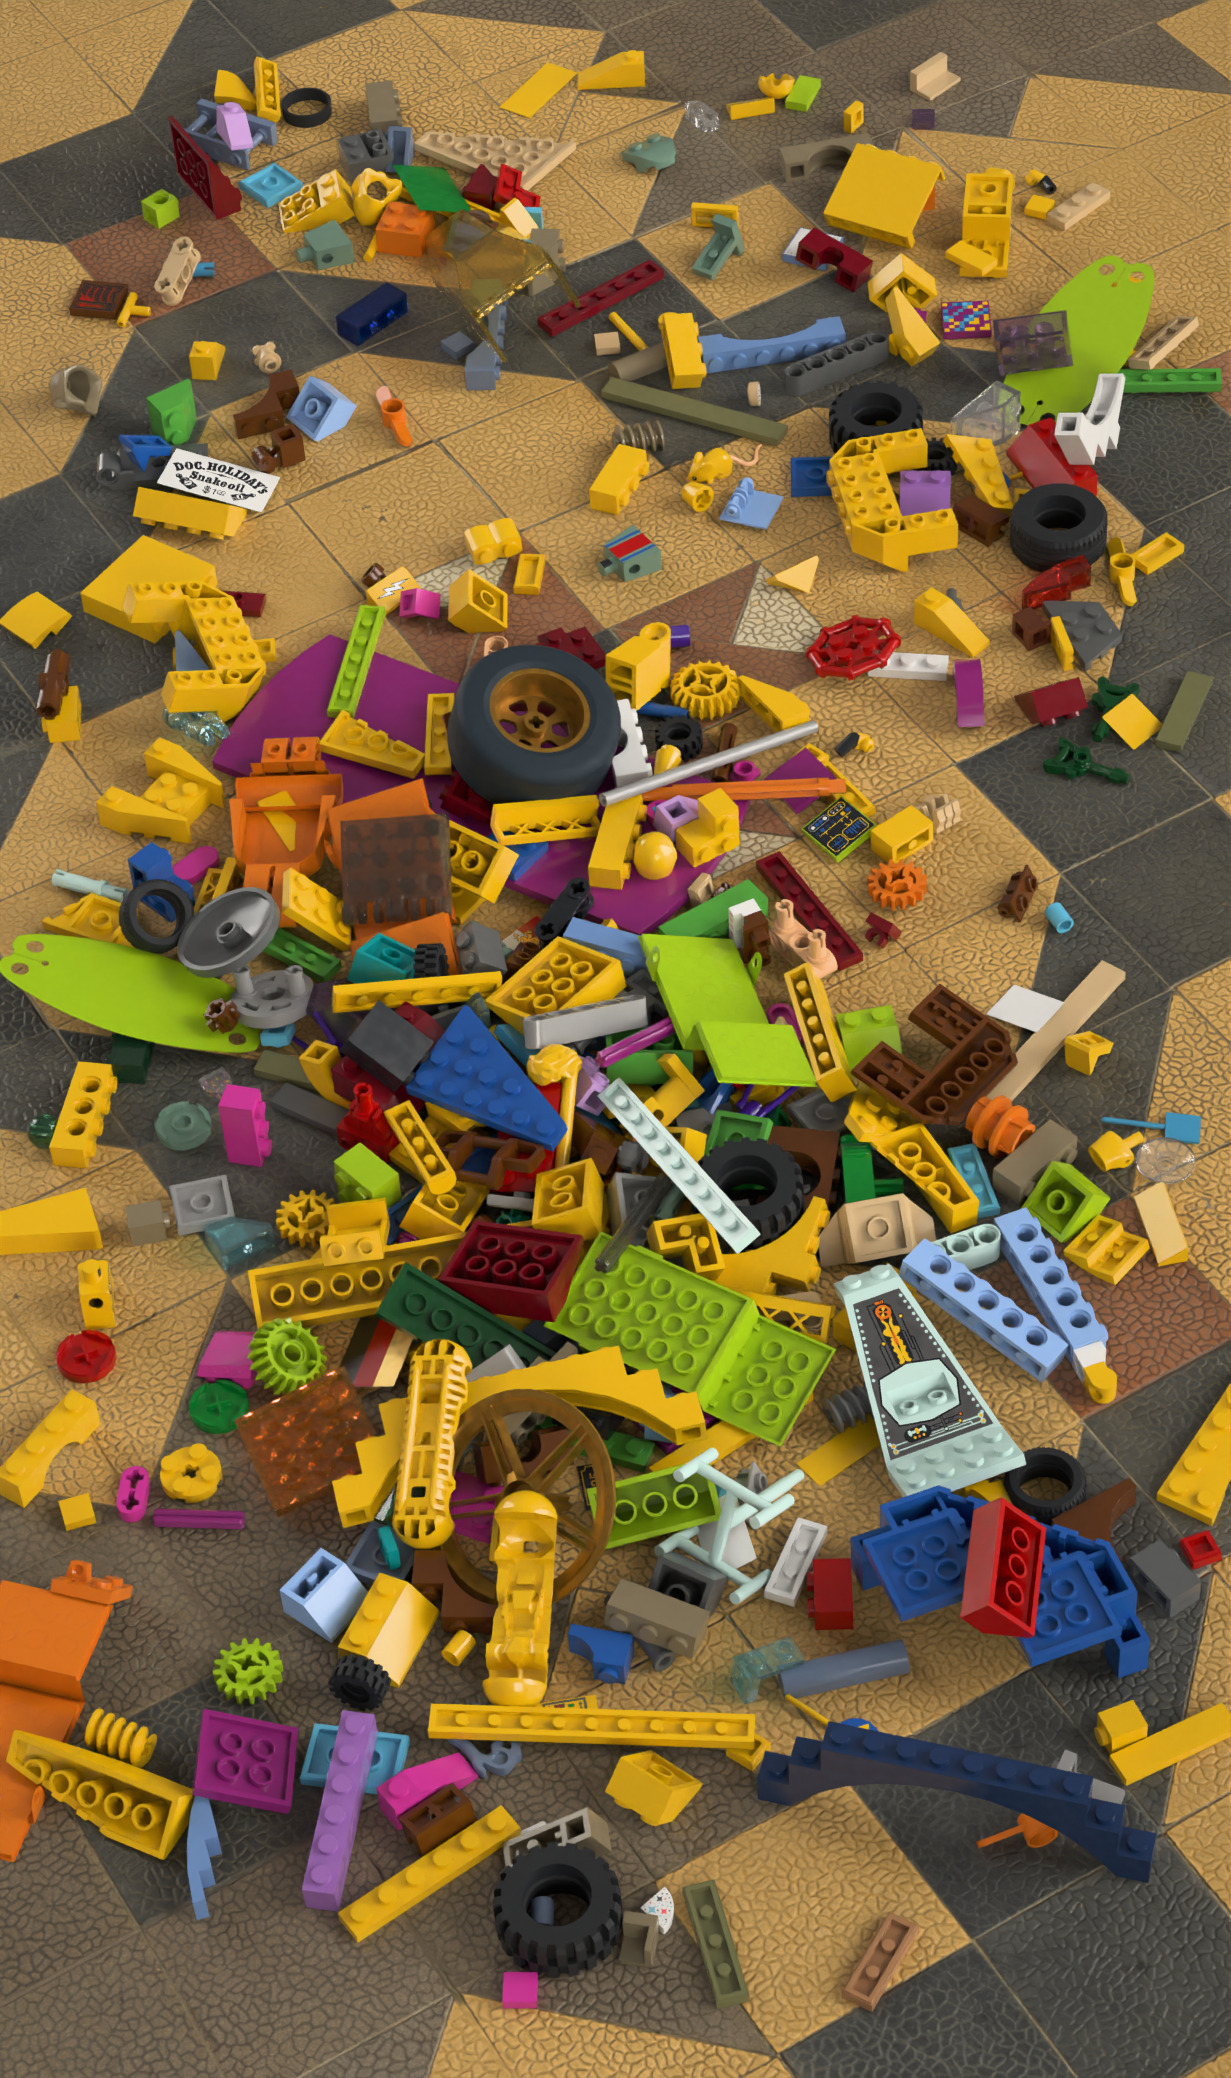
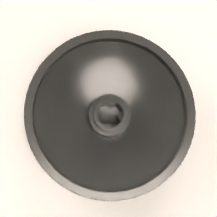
[178,887,280,978]

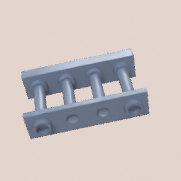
[183,98,278,170]

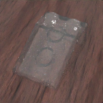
[951,381,1021,446]

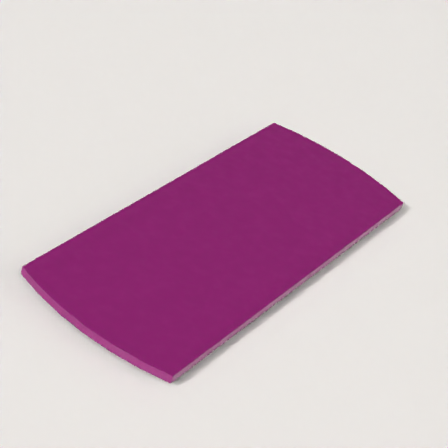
[212,634,750,936]

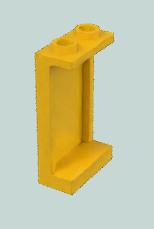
[319,1197,390,1266]

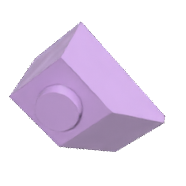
[217,102,253,150]

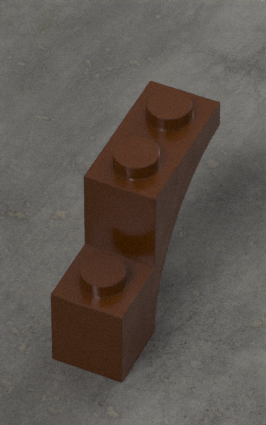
[233,369,300,440]
[412,1550,498,1635]

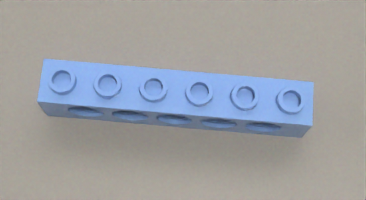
[994,1207,1108,1365]
[899,1238,1069,1383]

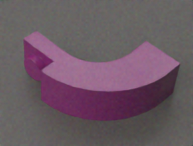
[952,658,985,727]

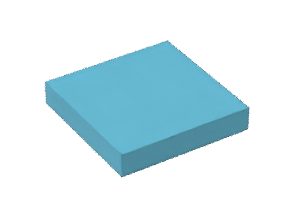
[239,163,303,208]

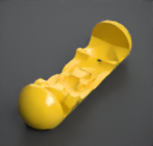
[392,1339,472,1550]
[482,1490,558,1707]

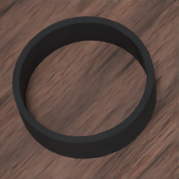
[282,87,332,128]

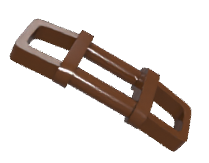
[435,1130,546,1190]

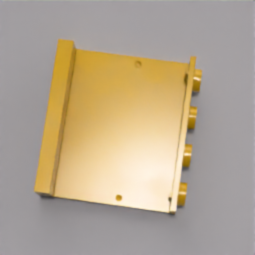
[823,143,945,249]

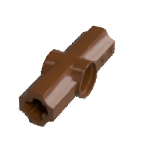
[36,650,71,720]

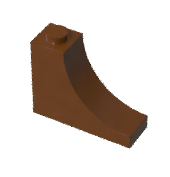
[571,1109,631,1175]
[1051,1478,1137,1562]

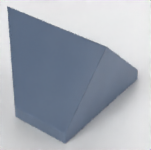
[384,126,415,173]

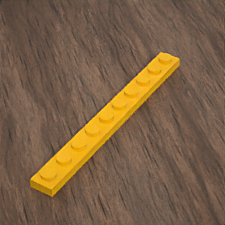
[428,1703,756,1749]

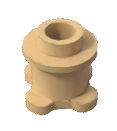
[252,341,281,374]

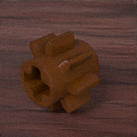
[203,998,241,1034]

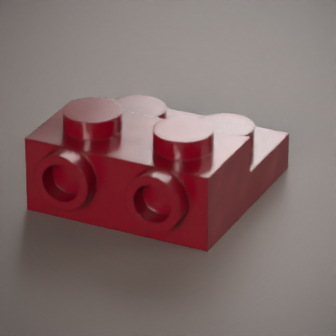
[536,627,606,670]
[439,768,493,826]

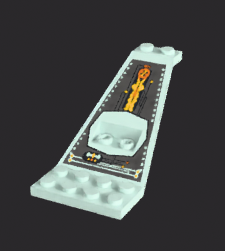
[833,1264,1026,1497]

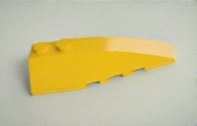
[6,1730,195,1860]

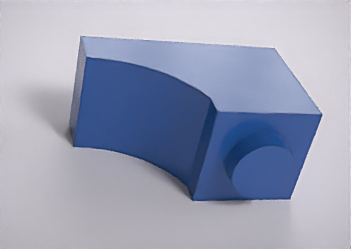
[568,1624,634,1685]

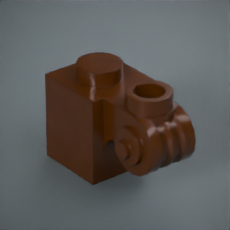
[251,424,306,474]

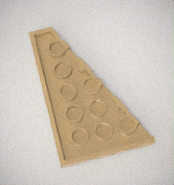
[414,132,576,191]

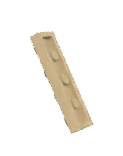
[1128,316,1199,370]

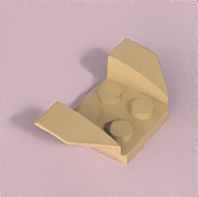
[818,1193,936,1267]

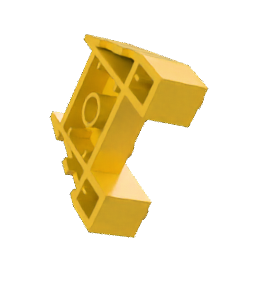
[96,737,226,844]

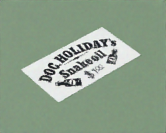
[157,448,280,513]

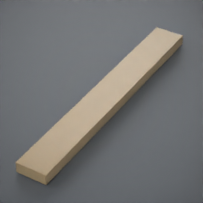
[987,960,1126,1102]

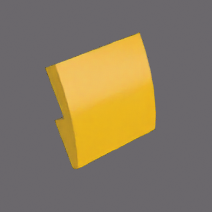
[0,592,72,649]
[1063,1215,1150,1285]

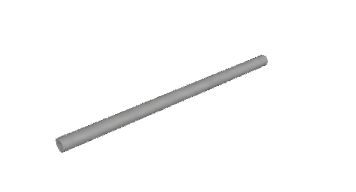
[599,720,818,807]

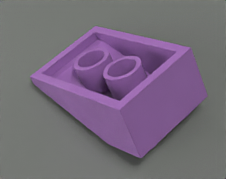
[900,470,951,516]

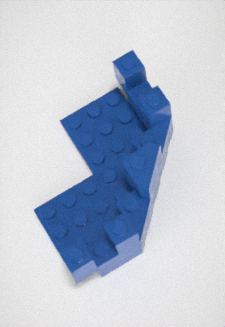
[850,1485,1150,1679]

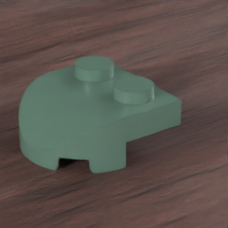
[621,133,678,172]

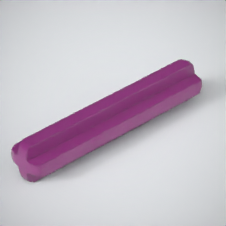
[153,1508,245,1529]

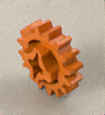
[867,859,927,911]

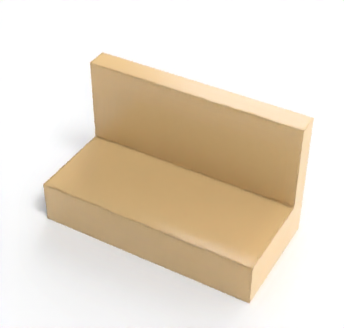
[910,52,960,101]

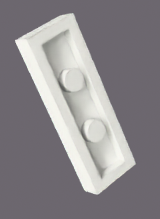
[868,651,949,681]
[764,1517,827,1607]

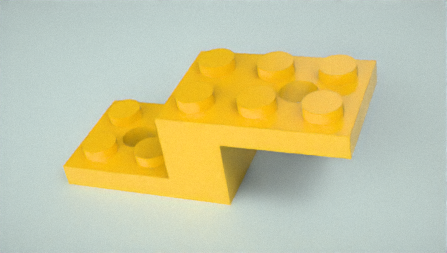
[959,173,1014,278]

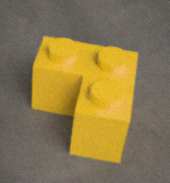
[867,253,937,313]
[675,788,740,867]
[646,1213,725,1280]

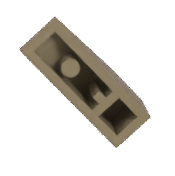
[502,1807,612,1867]

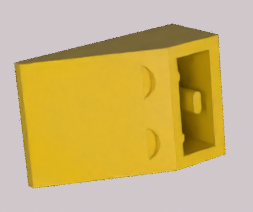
[278,169,355,233]

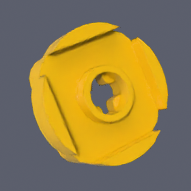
[160,1443,223,1503]

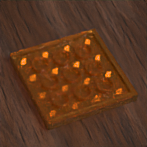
[234,1366,378,1518]

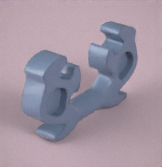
[447,1702,522,1779]

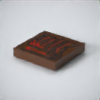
[69,280,128,320]

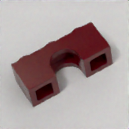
[795,227,873,293]

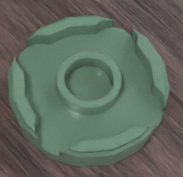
[154,1101,212,1151]

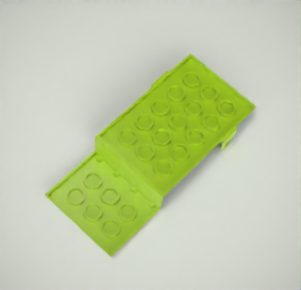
[637,934,818,1087]
[544,1231,836,1447]

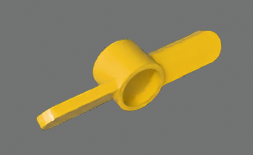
[1107,537,1137,606]

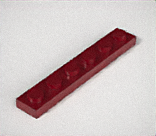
[537,259,665,337]
[756,851,863,971]

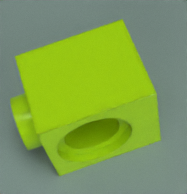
[141,189,180,229]

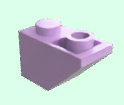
[653,795,698,842]

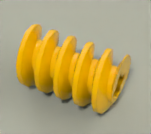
[84,1708,157,1768]

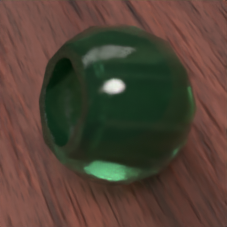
[27,1113,58,1149]

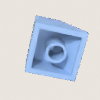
[286,376,357,441]

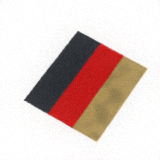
[331,1317,413,1387]

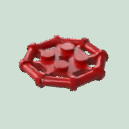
[806,614,902,681]

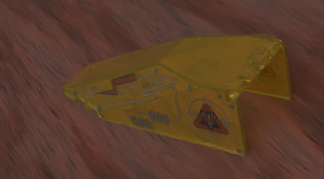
[424,209,582,363]

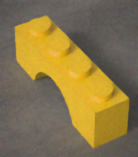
[0,1389,101,1508]

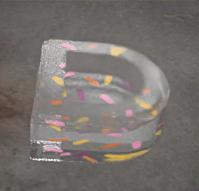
[198,1067,233,1099]

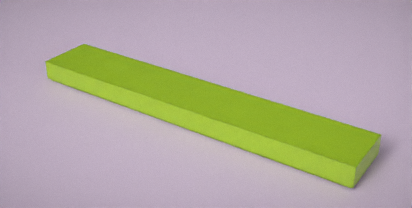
[327,605,386,719]

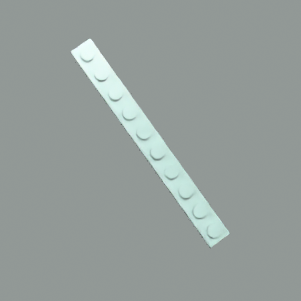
[597,1077,761,1254]

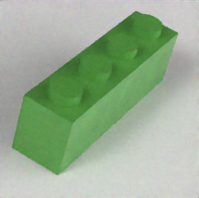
[658,879,768,939]

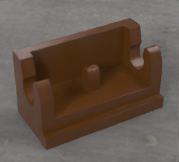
[953,495,1010,547]
[398,1783,476,1858]

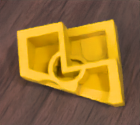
[214,70,257,110]

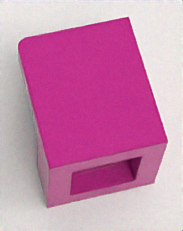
[399,588,441,619]

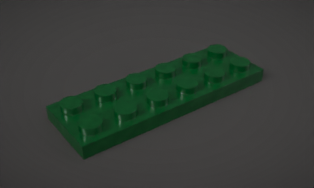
[374,1262,556,1370]

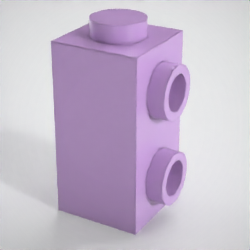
[575,1054,610,1116]

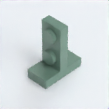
[692,214,745,281]

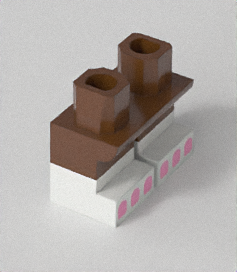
[728,899,771,968]

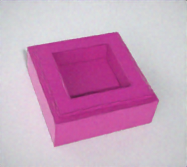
[502,1972,538,2009]

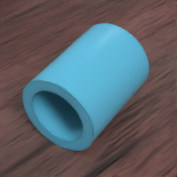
[1045,902,1074,933]

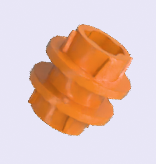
[965,1095,1036,1159]

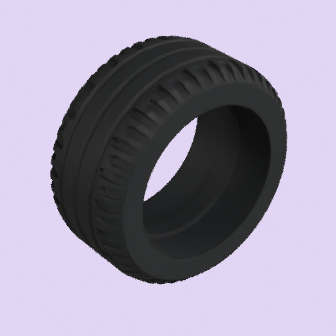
[119,879,194,954]
[1004,1447,1087,1526]

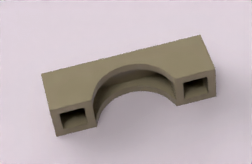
[779,133,874,183]

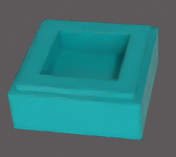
[378,1525,401,1571]

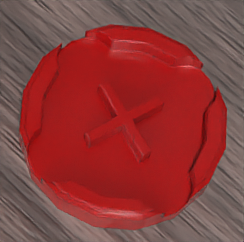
[56,1330,117,1384]

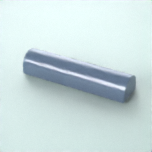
[777,1639,910,1701]

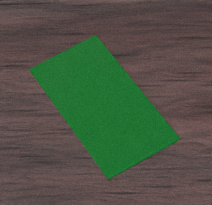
[392,165,471,212]

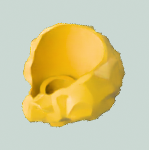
[526,1044,582,1086]

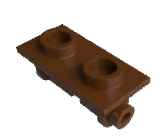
[998,865,1038,923]

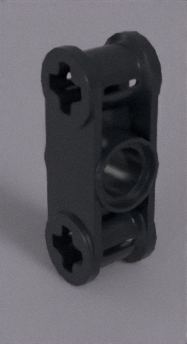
[535,877,594,949]

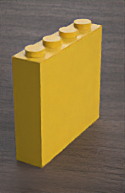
[80,535,218,643]

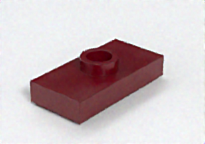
[221,590,266,617]

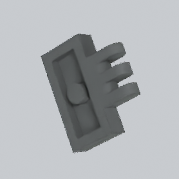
[623,968,669,1018]

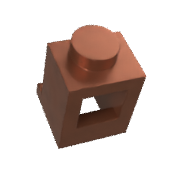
[1012,607,1051,651]

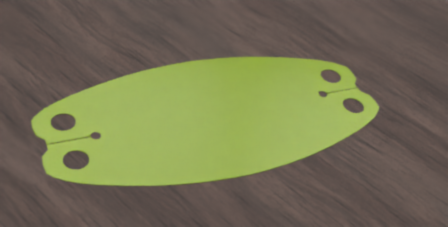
[1000,255,1154,426]
[0,934,263,1053]

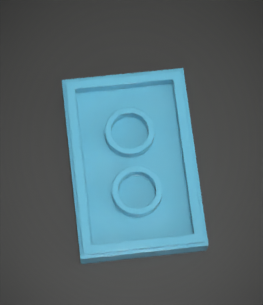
[300,1723,410,1795]

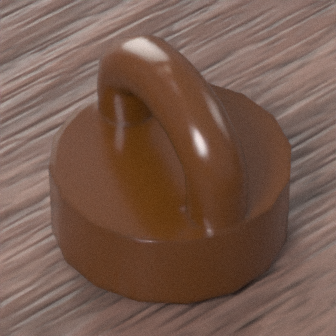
[361,563,386,588]

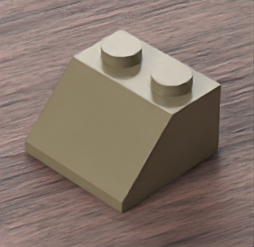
[526,228,566,296]

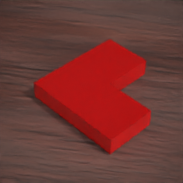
[493,163,541,207]

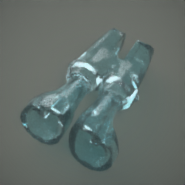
[162,707,230,747]

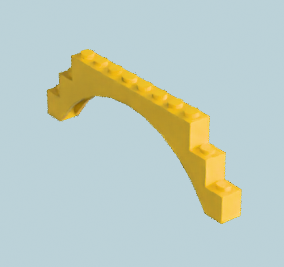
[332,1345,707,1528]

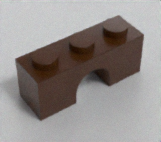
[472,1425,574,1487]

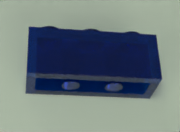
[336,282,409,347]

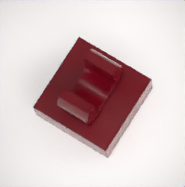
[865,912,902,949]

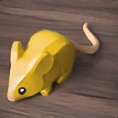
[687,444,762,484]

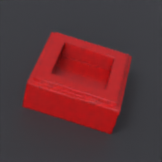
[1179,1530,1222,1570]

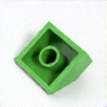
[146,379,197,446]

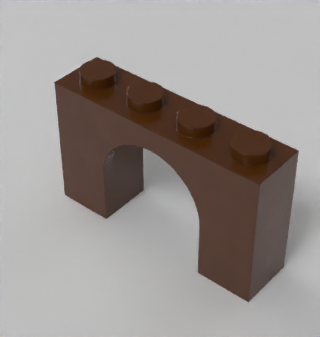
[757,1126,842,1235]

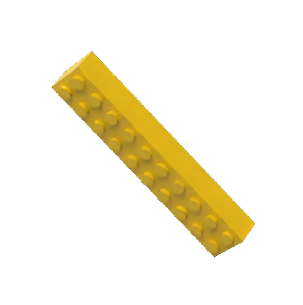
[248,1220,533,1330]

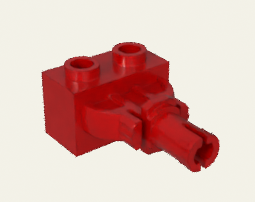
[336,1083,400,1165]

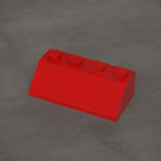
[1006,417,1098,497]
[960,1497,1046,1638]

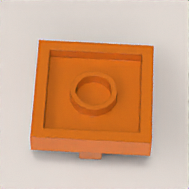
[50,1560,133,1605]

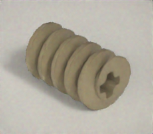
[612,420,665,453]

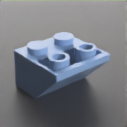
[280,1548,368,1643]

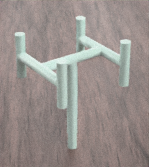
[654,1448,804,1605]

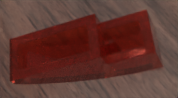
[1022,555,1091,610]

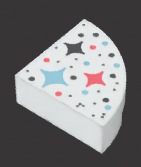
[640,1887,674,1934]

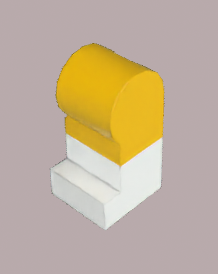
[1072,1341,1117,1404]

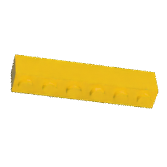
[784,962,857,1103]

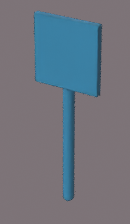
[1101,1112,1201,1144]

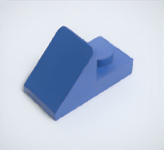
[119,435,172,472]

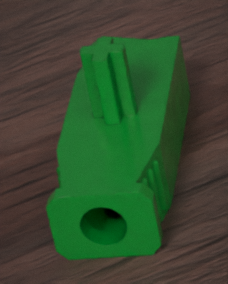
[840,1135,904,1204]

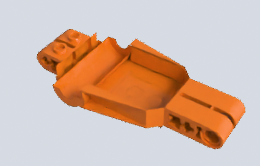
[229,736,344,928]

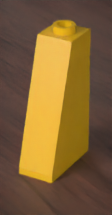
[0,1187,103,1255]

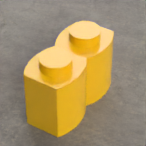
[464,518,523,565]

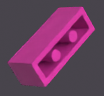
[218,1084,272,1167]

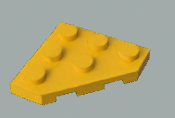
[844,1080,916,1142]

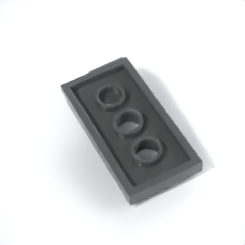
[96,443,209,491]

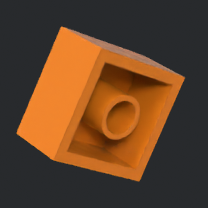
[375,202,436,258]

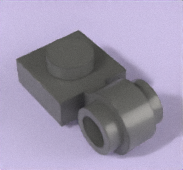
[616,1140,649,1175]

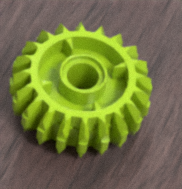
[247,1317,328,1398]

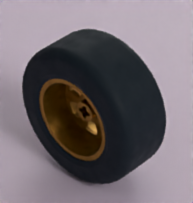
[447,645,621,804]

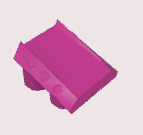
[197,1330,259,1390]

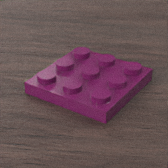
[192,1709,298,1814]

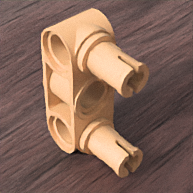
[769,899,838,979]

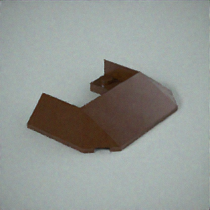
[850,984,1018,1125]

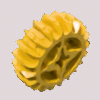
[670,660,741,721]

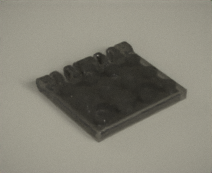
[340,813,452,925]

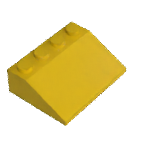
[484,936,627,1036]

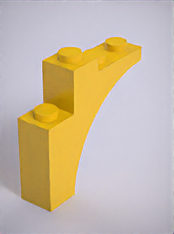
[711,1196,830,1295]

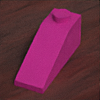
[376,1752,478,1831]

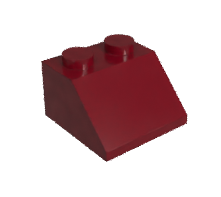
[1014,677,1088,727]

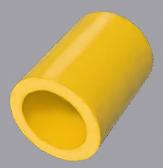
[441,1630,476,1666]

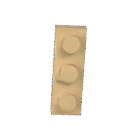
[1047,182,1110,231]

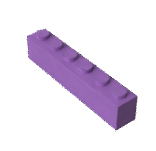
[302,1710,378,1912]

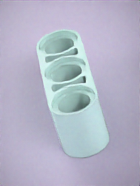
[931,1224,1001,1274]

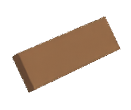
[842,1912,919,2012]

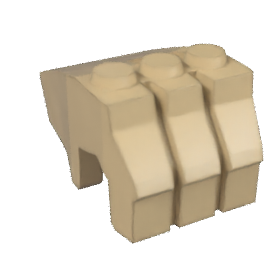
[912,793,961,834]

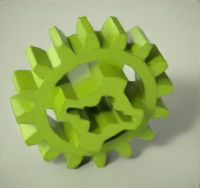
[213,1638,284,1704]

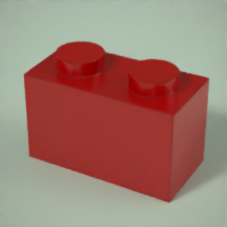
[807,1558,854,1630]

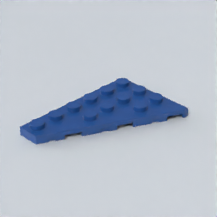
[405,1005,568,1152]

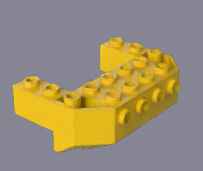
[826,428,958,572]
[123,580,266,726]

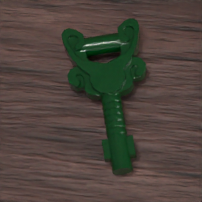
[1091,677,1139,743]
[1043,738,1130,785]

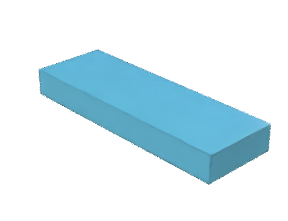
[947,1143,1000,1219]

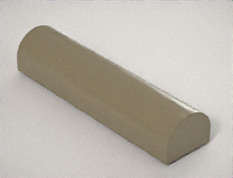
[608,334,701,382]

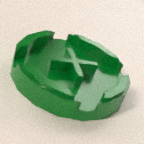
[189,1380,250,1434]

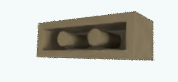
[365,81,403,134]
[993,1119,1078,1206]
[604,1578,710,1659]

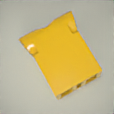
[606,622,671,711]

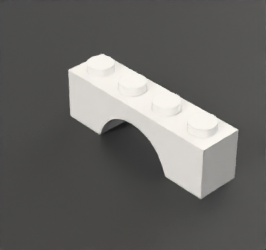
[612,699,653,788]

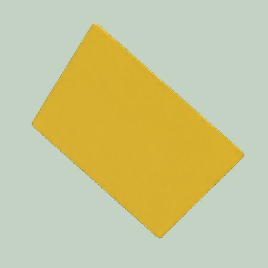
[1102,694,1163,750]

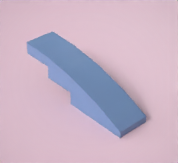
[187,1796,222,1920]

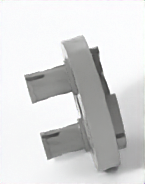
[231,965,316,1029]

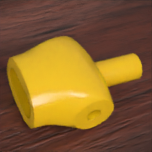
[1088,1131,1144,1172]

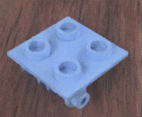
[719,477,784,530]

